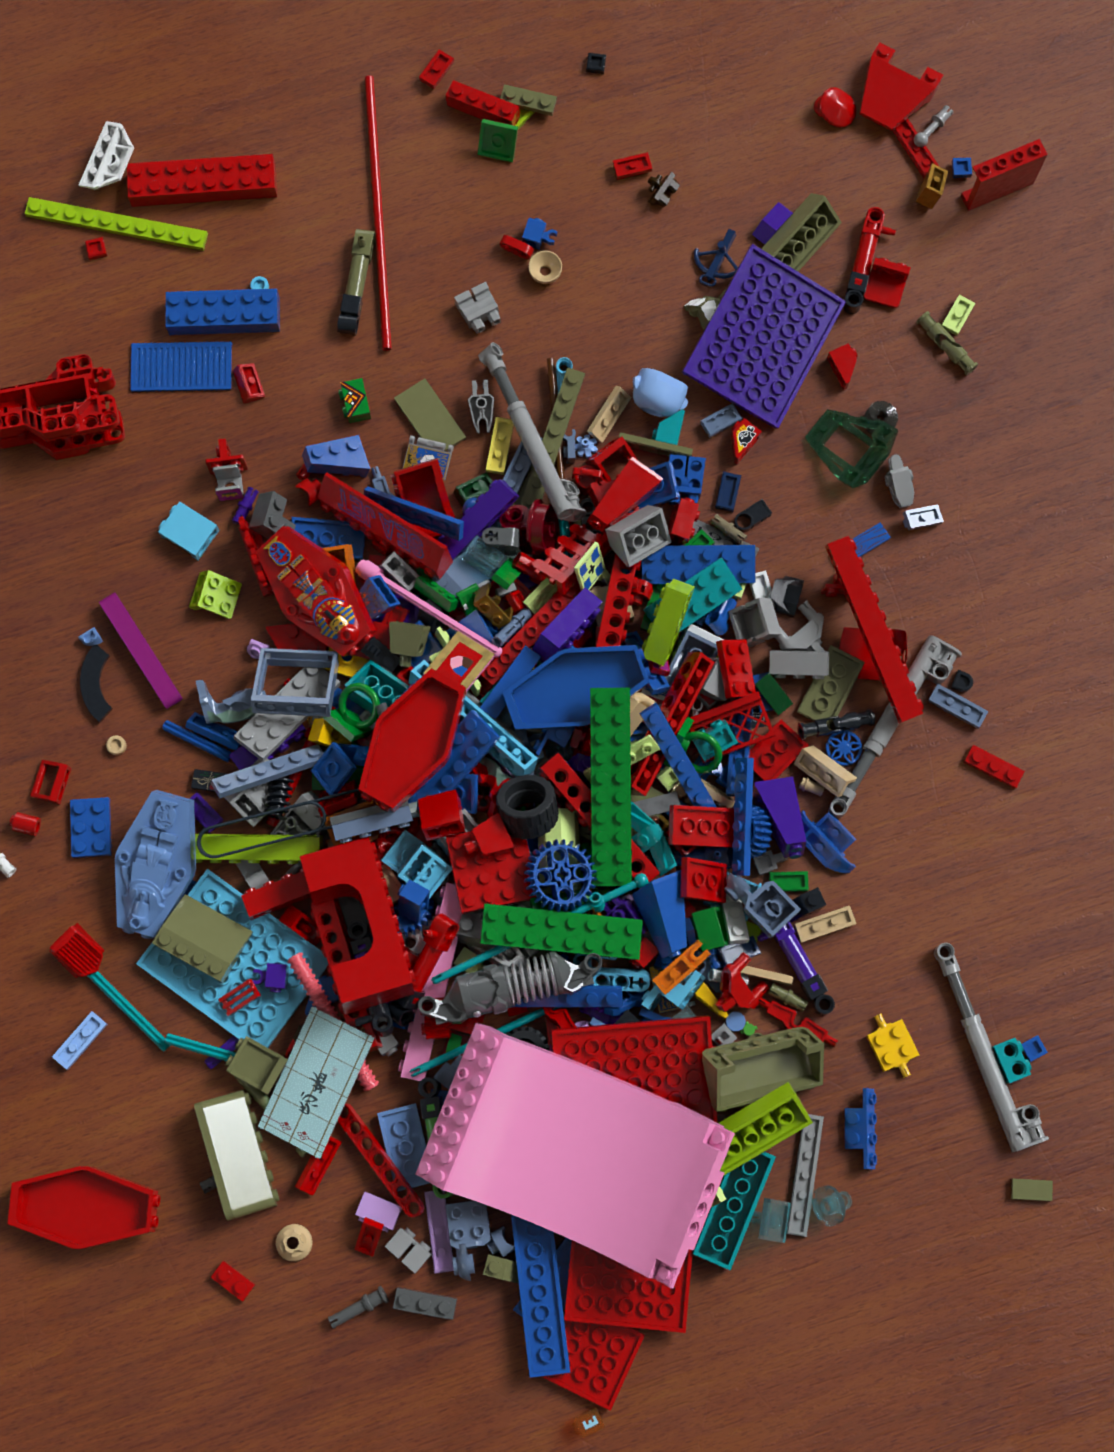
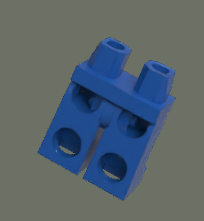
[669,454,706,505]

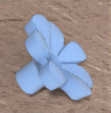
[575,435,598,459]

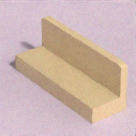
[794,746,857,797]

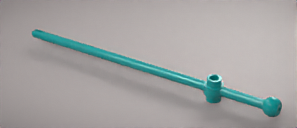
[431,873,649,984]
[409,976,626,1077]

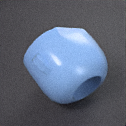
[633,368,688,417]

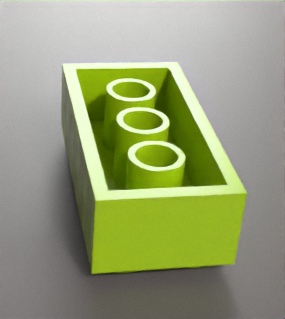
[642,579,695,666]

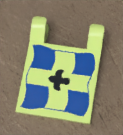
[574,542,611,592]

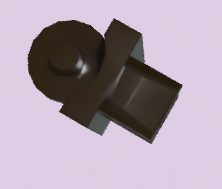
[648,172,680,207]

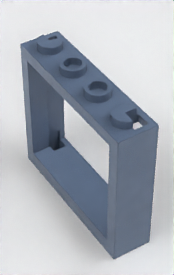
[251,648,339,717]

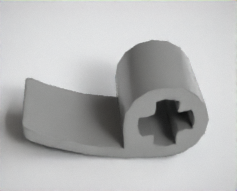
[236,860,269,889]

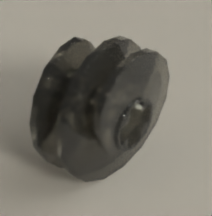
[863,401,898,437]

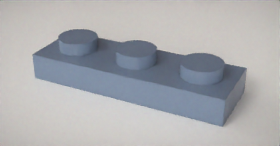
[928,684,988,729]

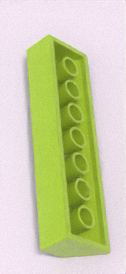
[718,1082,813,1176]

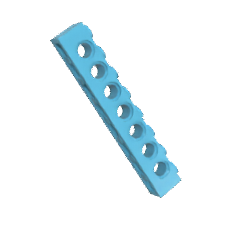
[409,660,538,776]

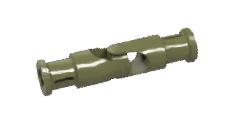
[916,311,978,376]

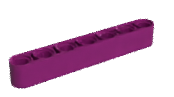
[99,592,183,709]

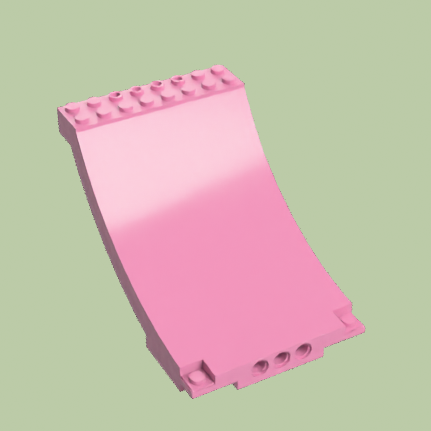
[415,1023,735,1288]

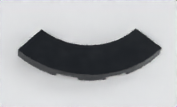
[80,645,113,723]

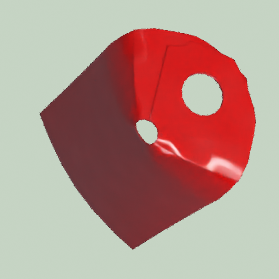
[839,627,907,681]

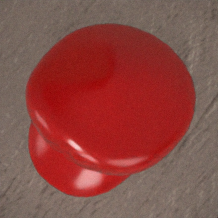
[814,87,857,128]

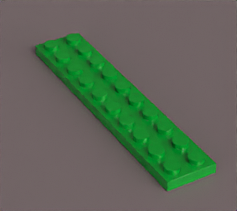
[590,688,632,886]

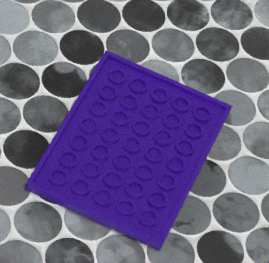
[682,244,846,429]

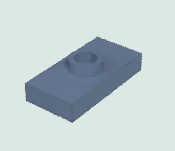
[700,403,742,438]

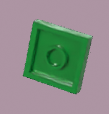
[477,119,518,162]

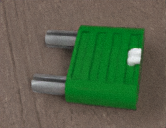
[455,579,491,616]

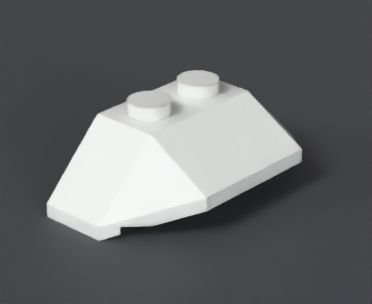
[79,121,134,190]

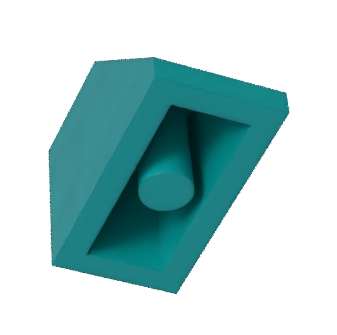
[652,409,685,445]

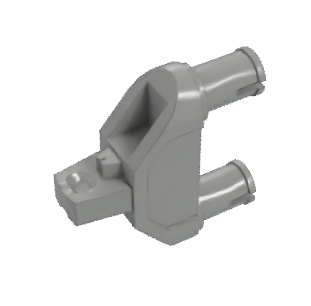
[774,601,825,651]

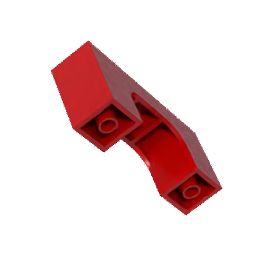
[300,836,417,1015]

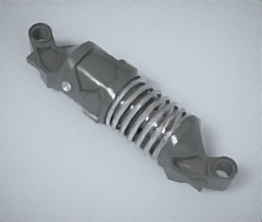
[418,951,602,1025]

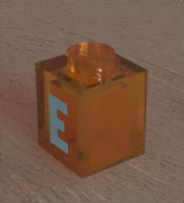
[572,1406,605,1438]

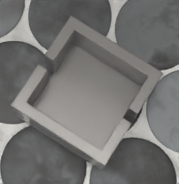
[728,598,782,647]

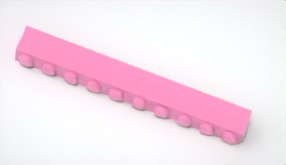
[398,882,462,1081]

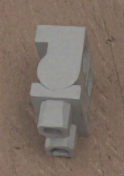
[454,282,501,334]

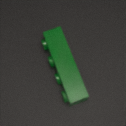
[414,575,459,612]

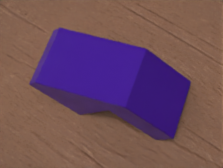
[752,202,793,244]

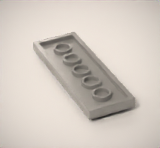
[234,667,340,762]

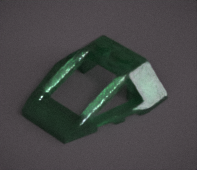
[805,409,898,488]

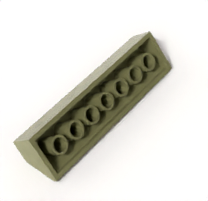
[718,193,842,298]

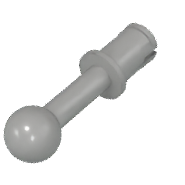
[914,105,953,147]

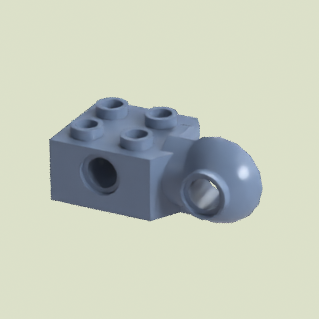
[724,873,801,939]
[446,1201,491,1281]

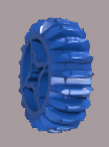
[751,805,773,858]

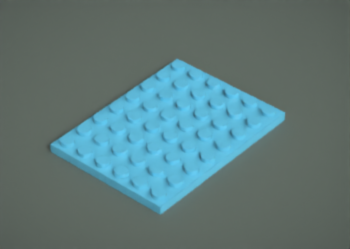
[136,869,329,1048]

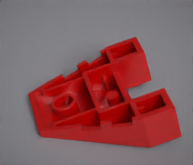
[860,42,944,131]

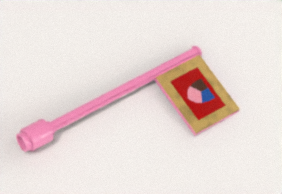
[355,559,502,692]

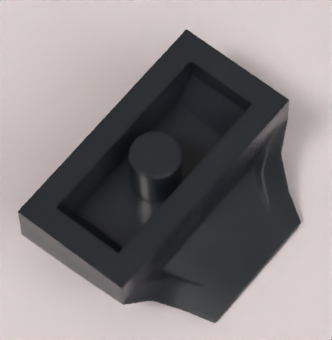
[770,576,804,617]

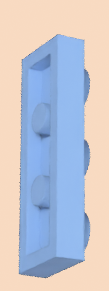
[52,1011,108,1070]

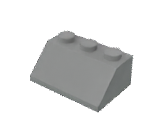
[605,505,671,567]

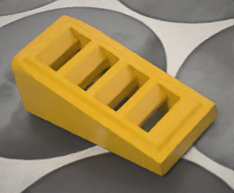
[694,982,728,1020]

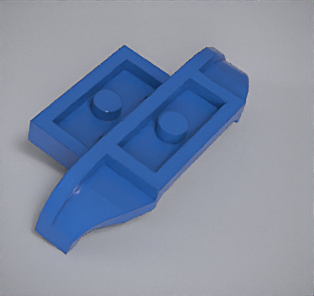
[800,810,857,873]

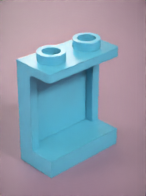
[158,501,220,560]

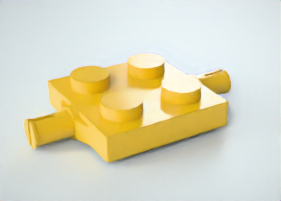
[866,1013,919,1078]

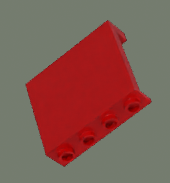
[961,139,1048,211]

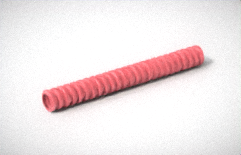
[287,952,379,1091]

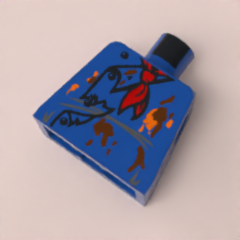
[359,575,400,620]

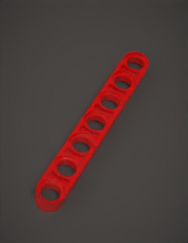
[337,1103,424,1218]

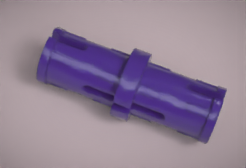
[232,487,259,524]

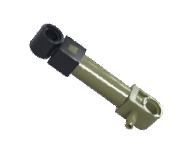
[337,229,375,335]

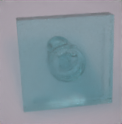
[751,1198,791,1243]

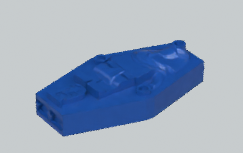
[502,645,652,730]

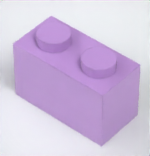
[355,1192,402,1232]

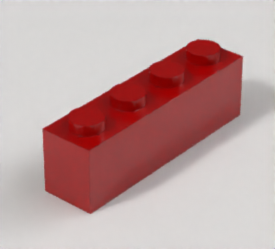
[446,80,520,126]

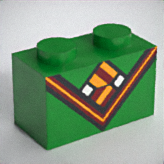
[338,378,371,423]

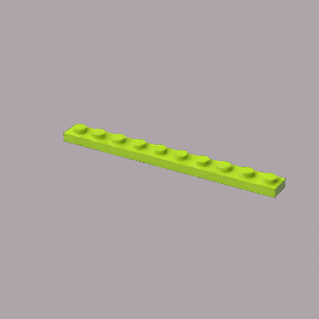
[25,197,208,251]

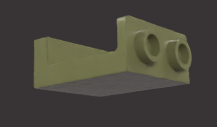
[225,1036,288,1094]

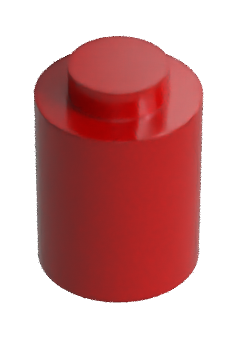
[10,812,41,836]

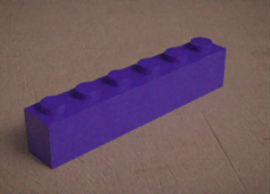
[437,479,519,560]

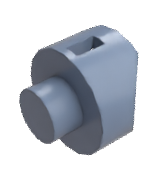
[487,1226,515,1257]

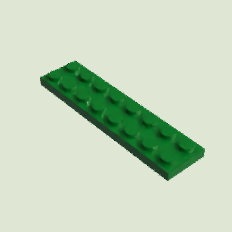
[480,904,643,960]

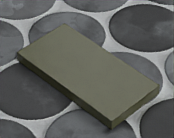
[394,378,466,452]
[796,645,865,730]

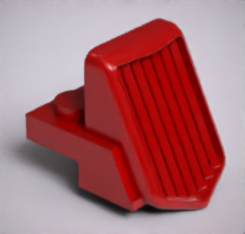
[49,923,105,979]

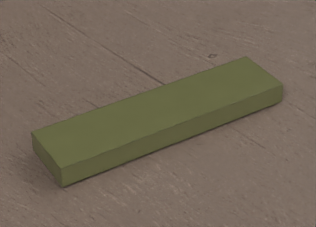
[619,432,693,461]

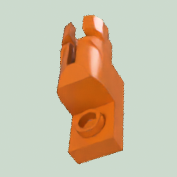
[652,940,711,995]

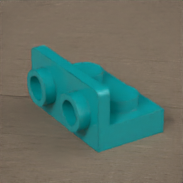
[693,719,738,762]

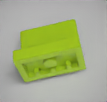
[189,570,242,619]

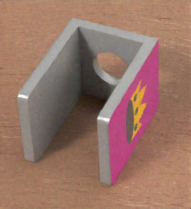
[213,464,244,501]

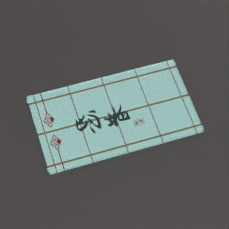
[258,1007,374,1158]

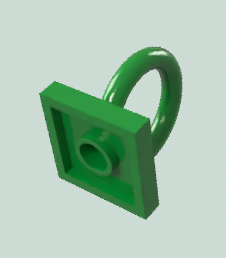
[322,683,380,742]
[663,717,722,774]

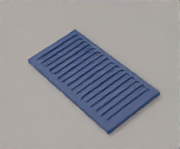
[131,342,233,392]

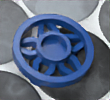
[826,730,862,766]

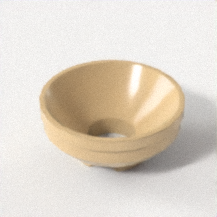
[529,251,562,284]
[276,1224,313,1261]

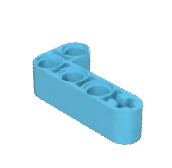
[573,954,650,992]

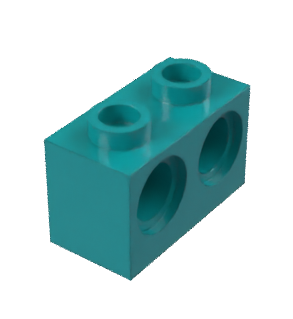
[992,1038,1032,1084]

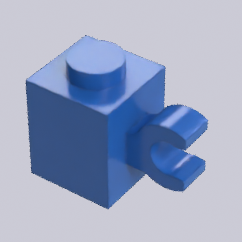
[522,218,557,250]

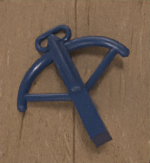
[694,229,738,287]

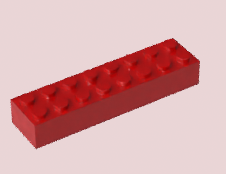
[127,154,277,207]

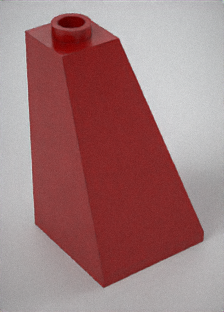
[587,457,663,532]

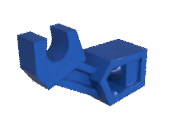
[604,989,648,1016]

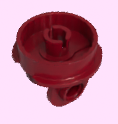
[500,499,559,556]

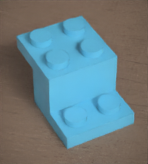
[381,829,452,899]
[641,970,706,1012]

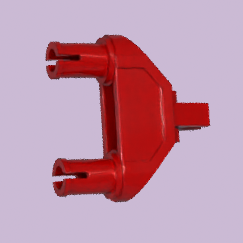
[715,952,769,1012]

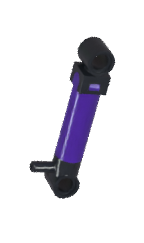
[348,921,394,1037]

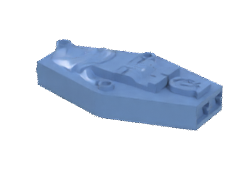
[115,790,196,939]

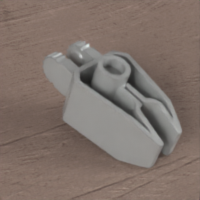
[468,380,494,433]
[885,454,915,508]

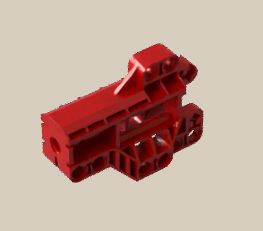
[0,354,125,460]

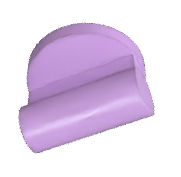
[247,639,270,659]

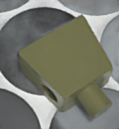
[389,621,430,667]

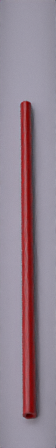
[365,76,392,351]

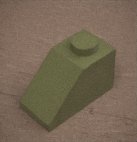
[483,1254,519,1284]

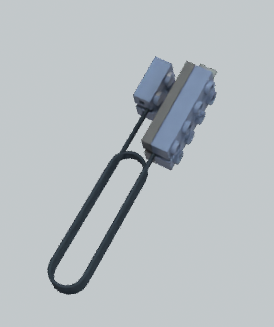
[197,788,420,858]

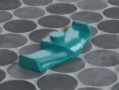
[631,801,677,877]

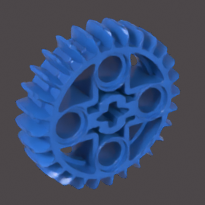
[524,839,597,912]

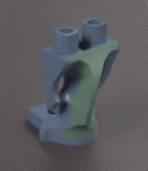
[196,680,266,725]

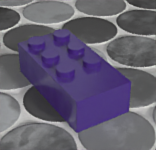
[532,588,603,663]

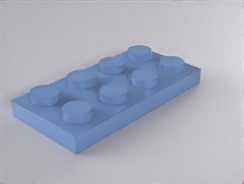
[377,1103,430,1191]

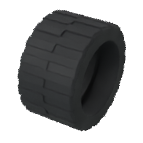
[496,774,559,839]

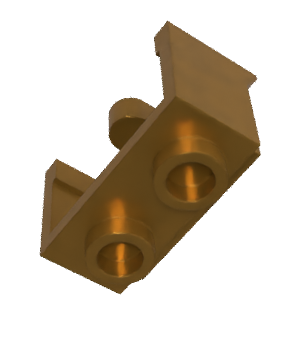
[474,583,513,629]

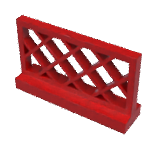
[690,692,775,764]

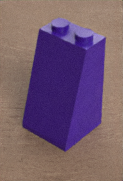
[753,777,806,859]

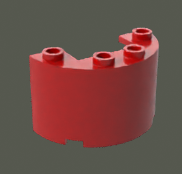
[390,458,455,537]

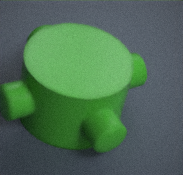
[740,1021,757,1037]

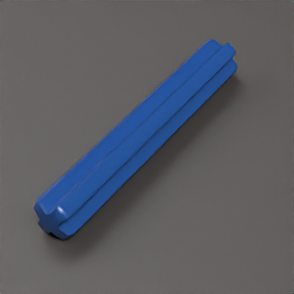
[162,720,231,762]

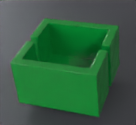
[691,907,729,952]

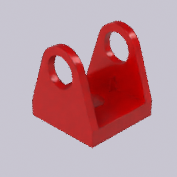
[585,436,638,483]

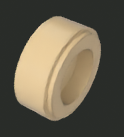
[106,735,127,756]

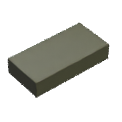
[1011,1178,1053,1201]

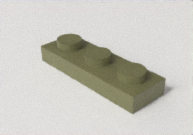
[500,84,557,116]

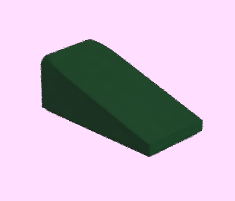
[453,472,493,507]
[755,673,793,716]

